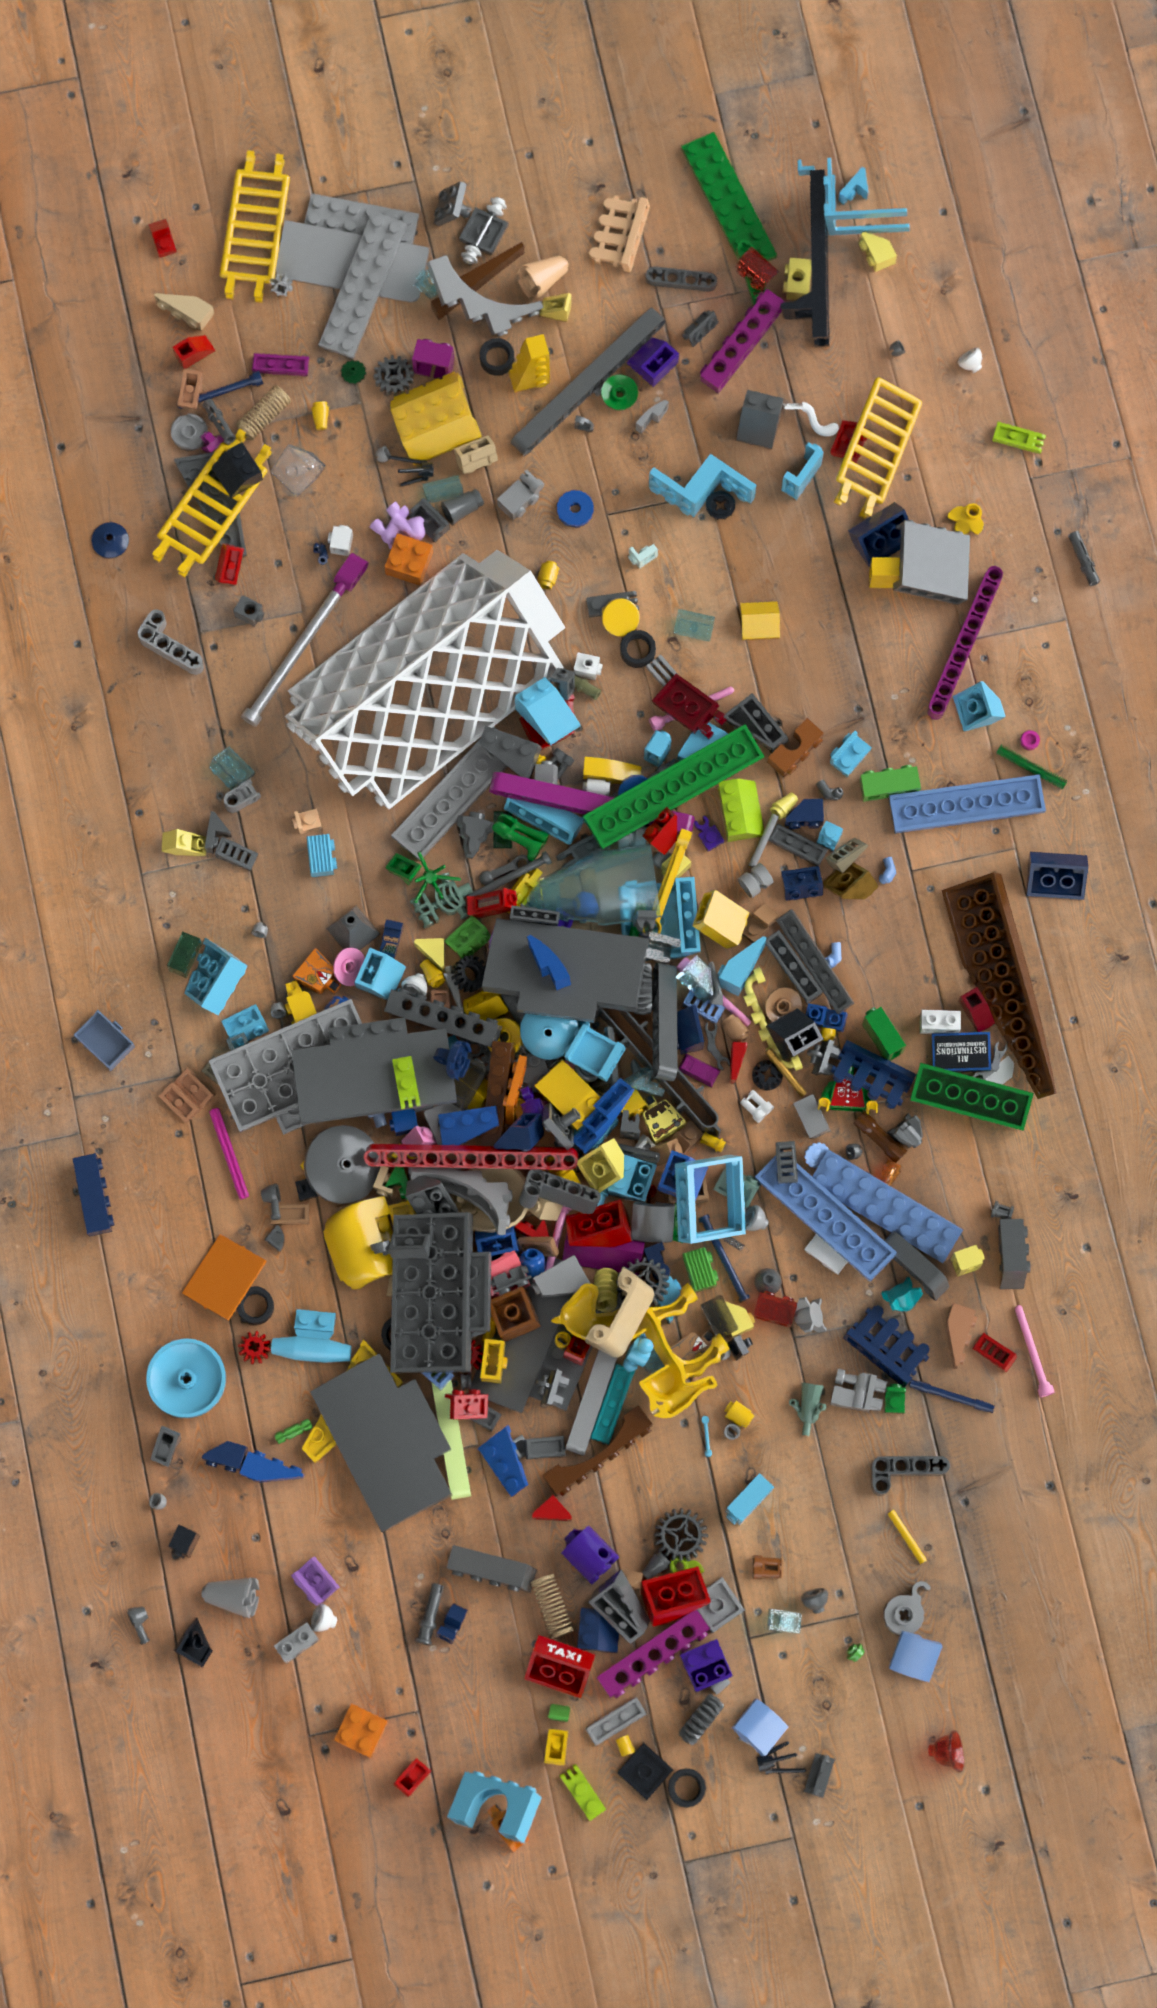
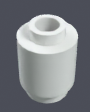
[583,778,610,796]

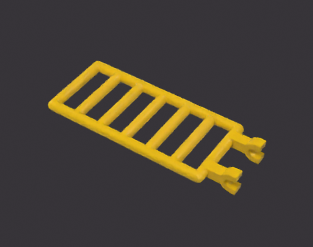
[833,377,922,519]

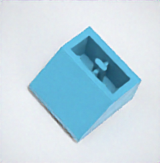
[355,948,406,1000]
[608,1155,657,1202]

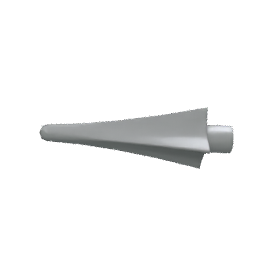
[443,966,464,1013]

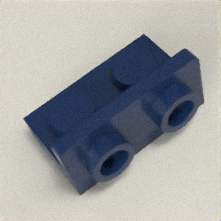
[781,866,823,901]

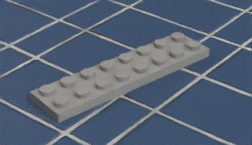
[319,211,407,359]
[391,727,507,861]

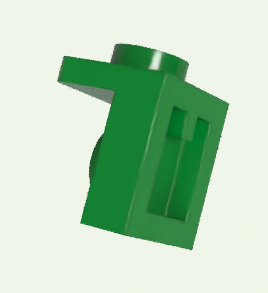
[884,1384,906,1414]

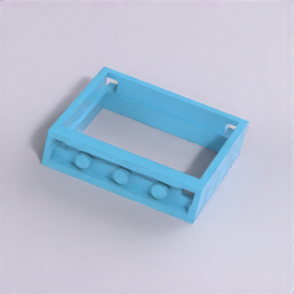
[675,1155,746,1244]

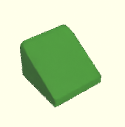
[548,1704,570,1722]

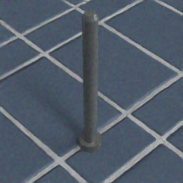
[467,851,552,896]

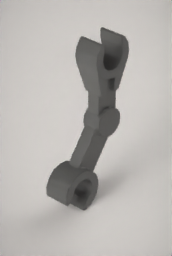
[705,1023,730,1071]

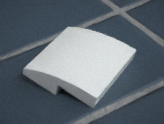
[804,1234,847,1275]

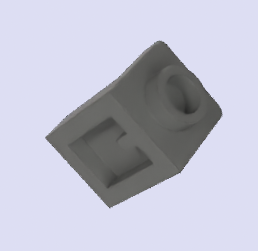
[550,668,575,701]

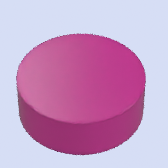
[1020,730,1040,750]

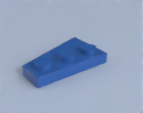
[438,1106,499,1145]

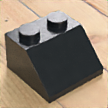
[211,442,263,498]

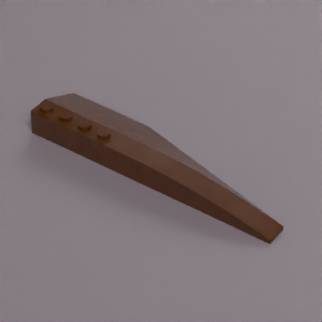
[941,872,1057,1099]

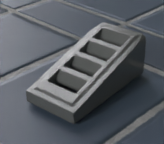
[215,837,258,871]
[775,1141,798,1184]

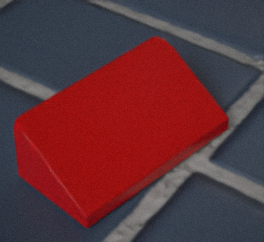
[215,543,244,585]

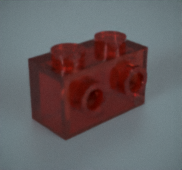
[753,1291,797,1328]

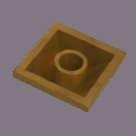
[823,862,879,899]

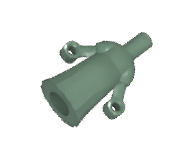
[789,1382,827,1436]

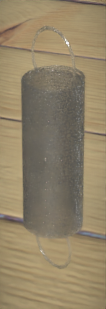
[724,1237,749,1253]

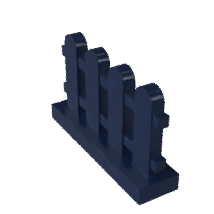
[831,1040,917,1109]
[843,1306,930,1388]

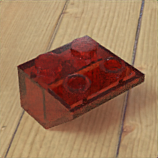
[735,247,779,292]

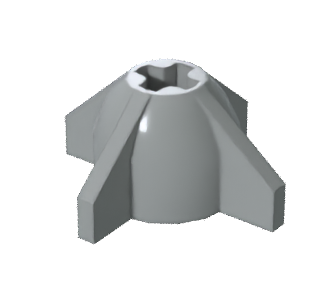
[794,1297,827,1333]

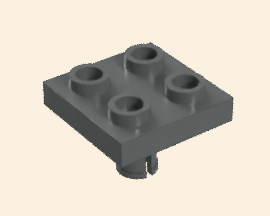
[433,181,472,226]
[543,1102,581,1150]

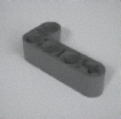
[519,1169,601,1214]
[884,1231,950,1301]
[871,1456,950,1496]

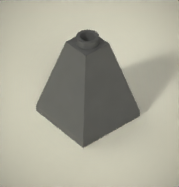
[326,905,380,951]

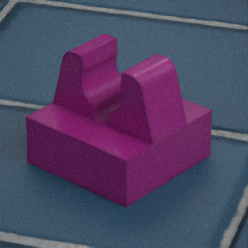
[200,431,224,453]

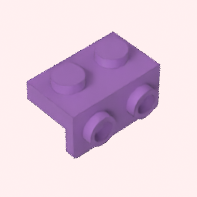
[291,1556,340,1606]

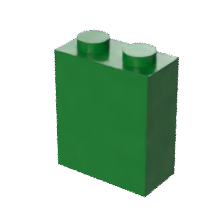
[862,1007,906,1061]

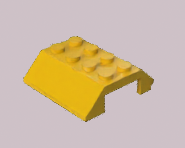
[390,371,482,466]

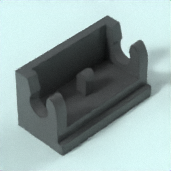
[409,497,450,543]
[620,1110,640,1141]

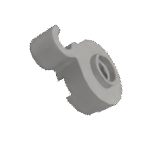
[883,1581,930,1636]

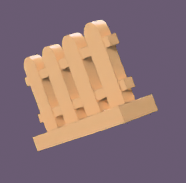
[589,196,650,273]

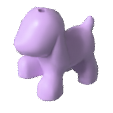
[369,502,425,550]

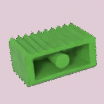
[682,1247,719,1293]

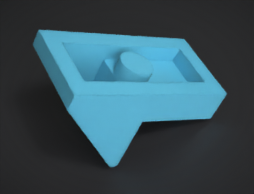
[838,167,868,205]

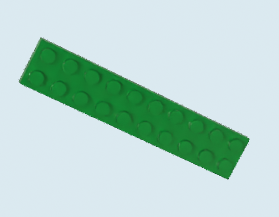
[582,724,765,850]

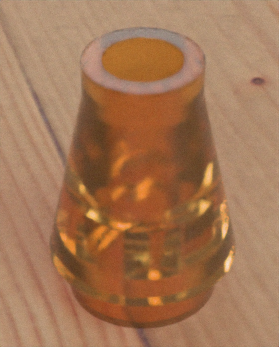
[880,1160,902,1186]

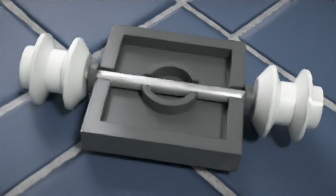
[459,197,509,265]

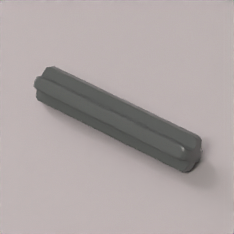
[617,1143,660,1164]

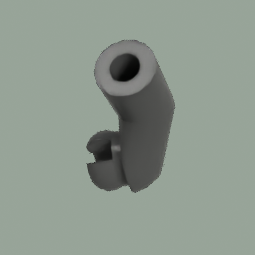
[816,780,844,801]

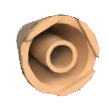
[516,256,569,300]

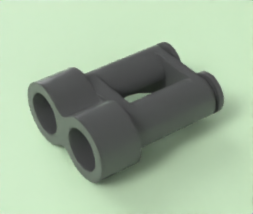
[549,748,575,779]

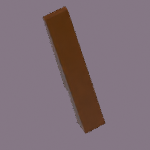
[431,242,524,320]

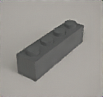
[510,906,560,926]

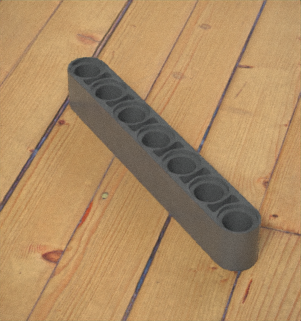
[652,962,677,1081]

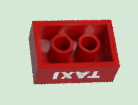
[524,1635,595,1699]

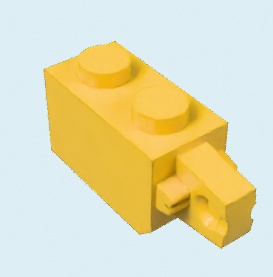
[285,981,317,1024]

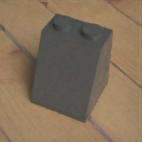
[736,390,784,449]

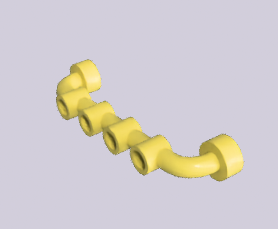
[743,967,803,1071]

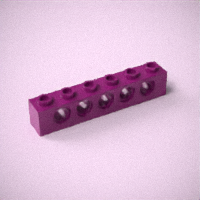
[700,289,785,394]
[597,1610,710,1699]

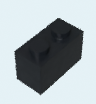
[168,1524,200,1559]

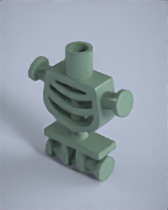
[410,873,473,929]

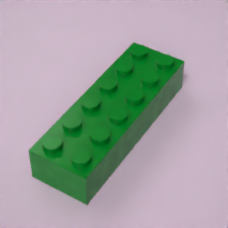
[910,1062,1034,1131]

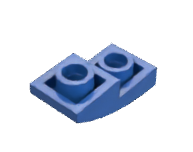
[805,1003,848,1032]

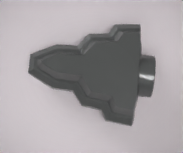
[457,812,494,859]

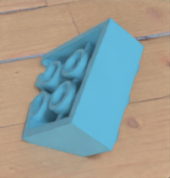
[184,938,247,1015]

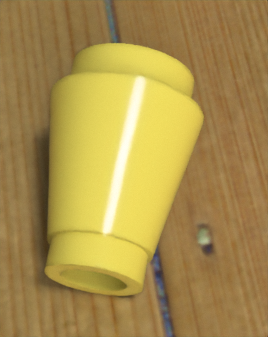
[770,792,798,819]

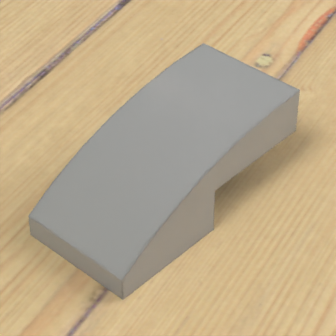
[635,400,669,434]

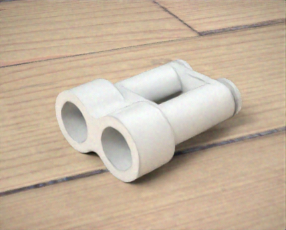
[740,1090,774,1123]

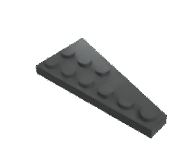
[174,451,247,557]

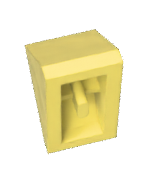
[539,293,571,322]
[414,938,445,972]

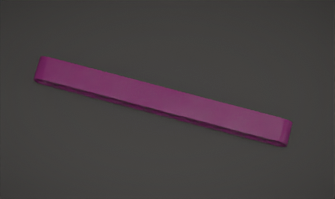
[489,772,695,835]

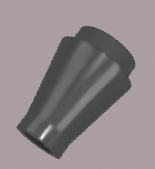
[642,1551,671,1579]

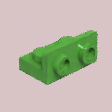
[444,916,491,959]

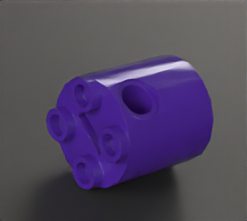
[561,1526,620,1585]

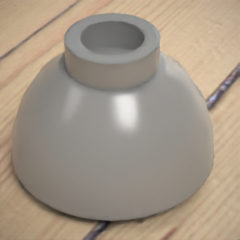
[745,1205,769,1231]

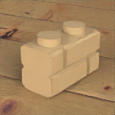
[454,435,498,474]

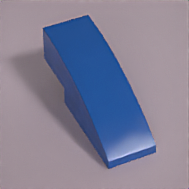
[527,935,571,990]

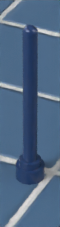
[177,370,264,409]

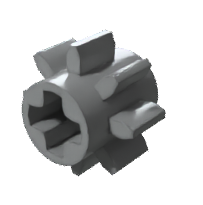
[270,273,293,297]

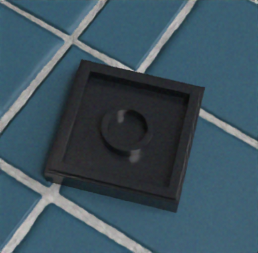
[617,1743,673,1800]

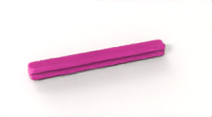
[209,1108,249,1200]

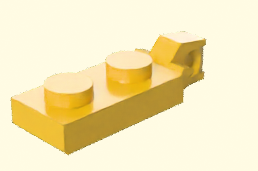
[508,868,542,914]

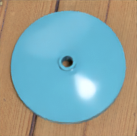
[146,1339,226,1418]

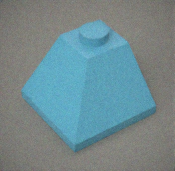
[953,681,1006,731]

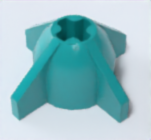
[881,1277,923,1312]

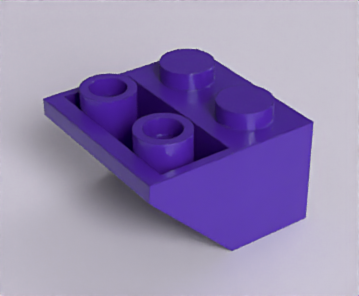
[626,337,679,387]
[680,1639,733,1692]

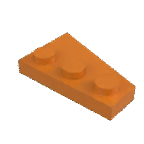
[503,1055,527,1125]

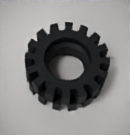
[451,955,486,993]

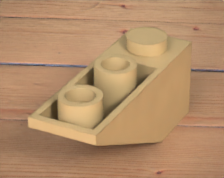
[154,293,214,331]

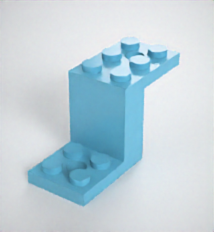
[649,454,756,517]

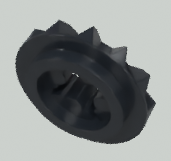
[706,491,736,520]
[752,1060,783,1091]

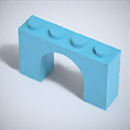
[447,1771,542,1843]

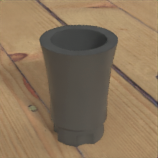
[441,489,484,525]

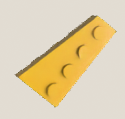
[508,334,550,393]

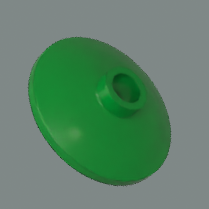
[601,375,638,410]

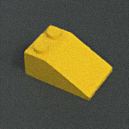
[534,1059,600,1130]

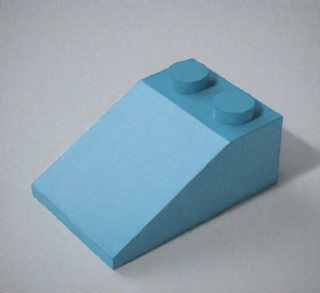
[515,677,580,745]
[717,936,766,997]

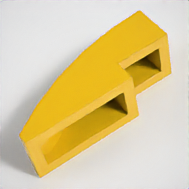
[583,756,641,784]

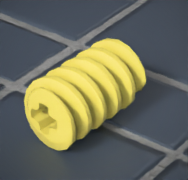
[594,1268,618,1312]

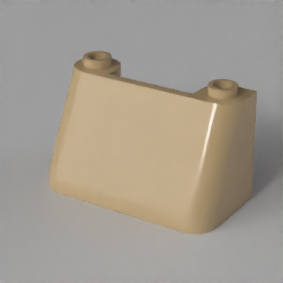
[585,1268,654,1357]

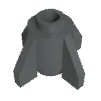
[887,1113,923,1148]

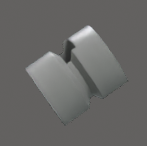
[618,826,648,851]
[738,863,774,898]

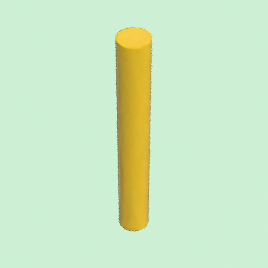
[888,1510,927,1564]

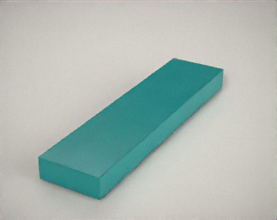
[590,1364,635,1445]

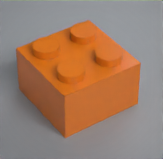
[385,533,433,586]
[334,1703,389,1759]

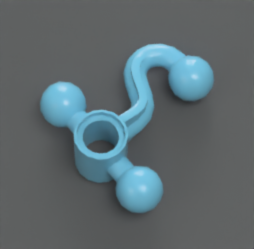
[623,1334,653,1372]

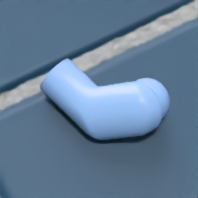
[825,942,842,968]

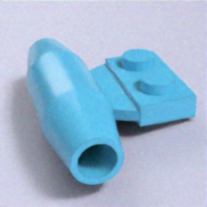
[271,1309,351,1363]

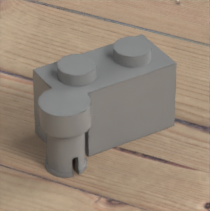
[497,470,545,520]

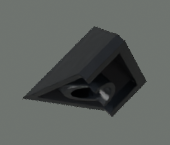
[174,1618,213,1668]

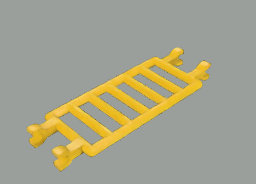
[219,150,290,303]
[152,429,272,578]

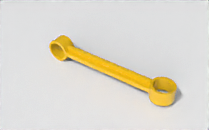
[642,828,692,939]

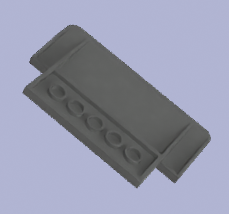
[471,1257,605,1414]

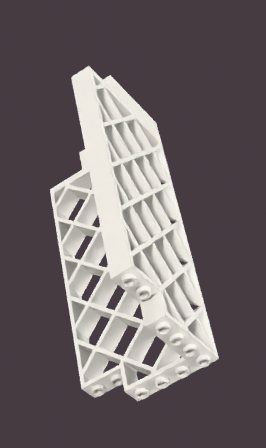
[285,550,565,809]

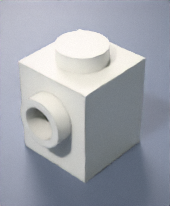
[328,525,353,556]
[574,652,603,681]

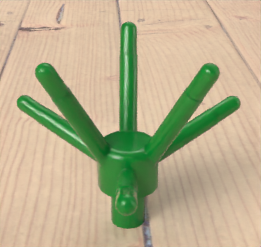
[414,852,461,903]

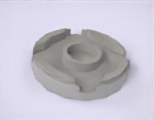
[171,414,208,451]

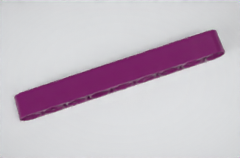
[927,566,1003,720]

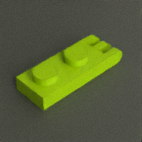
[992,422,1046,454]
[392,1056,421,1110]
[559,1764,607,1821]

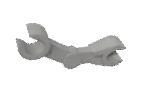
[973,1042,1007,1080]

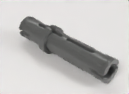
[203,399,236,444]
[1068,531,1100,586]

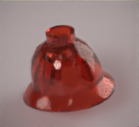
[928,1730,964,1772]

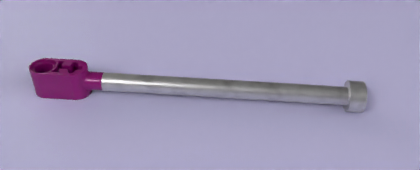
[241,553,369,727]

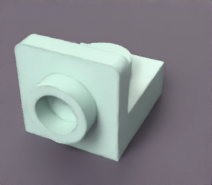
[628,544,658,568]

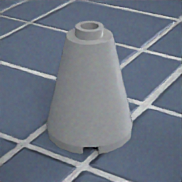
[202,1577,260,1618]

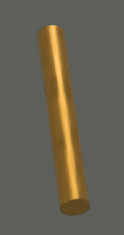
[765,1048,807,1097]

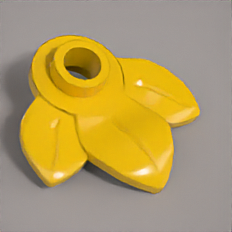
[947,503,984,535]

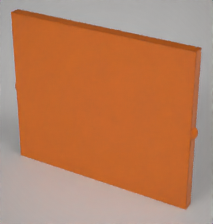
[182,1234,267,1321]

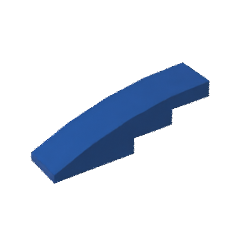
[573,1078,634,1154]

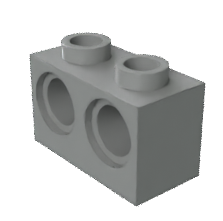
[274,1623,320,1664]

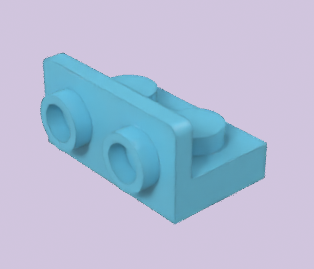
[830,731,872,777]
[221,1004,269,1047]

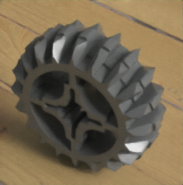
[634,963,653,1015]
[616,1258,670,1307]
[654,1508,708,1563]
[679,1694,724,1745]

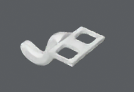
[783,402,839,436]

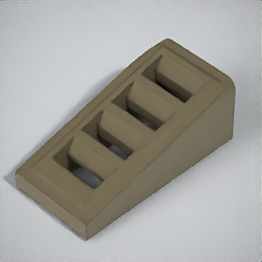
[826,838,868,873]

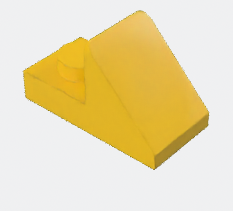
[544,1729,568,1765]

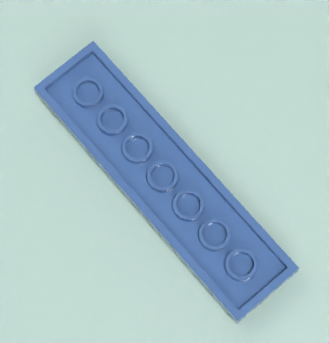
[889,774,1046,834]
[812,1149,964,1263]
[755,1150,897,1282]

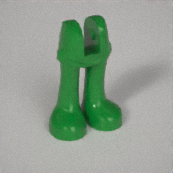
[492,813,550,862]

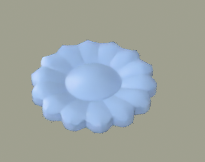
[804,1142,829,1168]

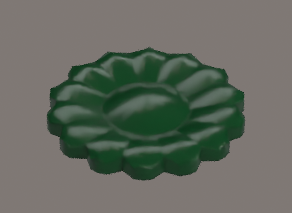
[341,360,366,384]

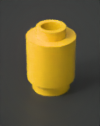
[537,561,559,590]
[724,1400,755,1428]

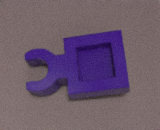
[694,816,724,852]

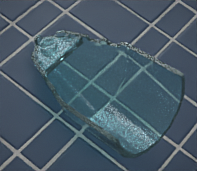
[527,844,661,925]

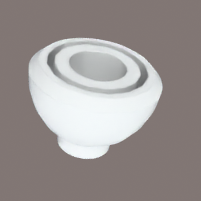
[958,348,982,373]
[401,973,427,997]
[311,1604,337,1632]

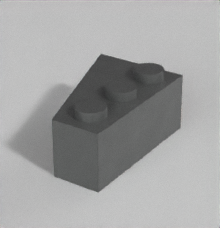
[998,1219,1031,1289]
[589,1569,650,1644]

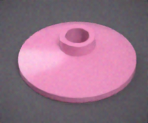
[333,948,365,986]

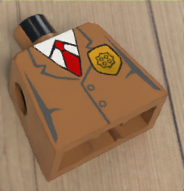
[670,1330,714,1379]

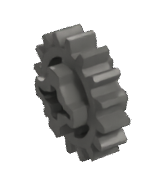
[374,355,414,396]

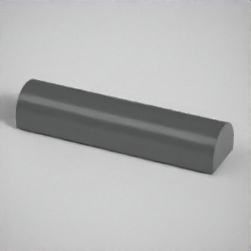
[765,930,823,1004]

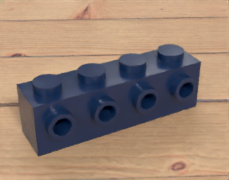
[72,1153,115,1237]

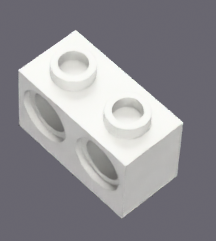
[920,1010,961,1034]

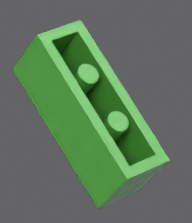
[859,765,921,802]

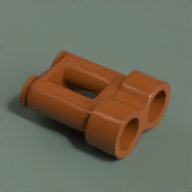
[753,1555,782,1579]

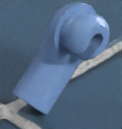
[879,857,896,884]

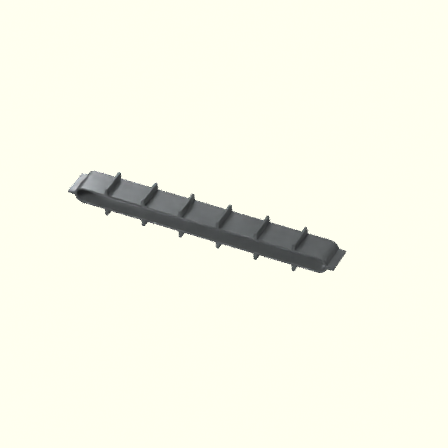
[520,903,721,1138]

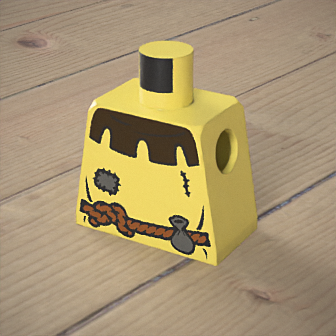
[642,1095,686,1145]

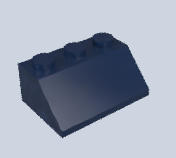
[848,502,909,567]
[1027,852,1089,900]

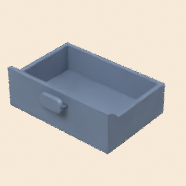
[74,1010,135,1071]

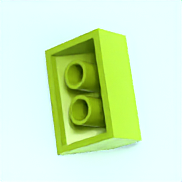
[718,779,764,842]

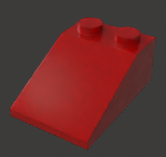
[566,1199,632,1247]
[640,1566,711,1627]

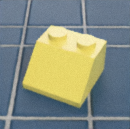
[577,1138,624,1193]

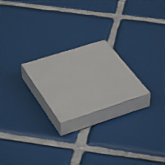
[697,1577,745,1633]

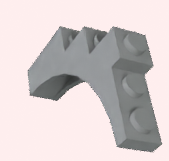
[426,255,543,337]
[408,1159,512,1235]

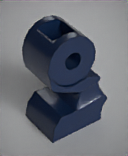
[436,1603,468,1645]

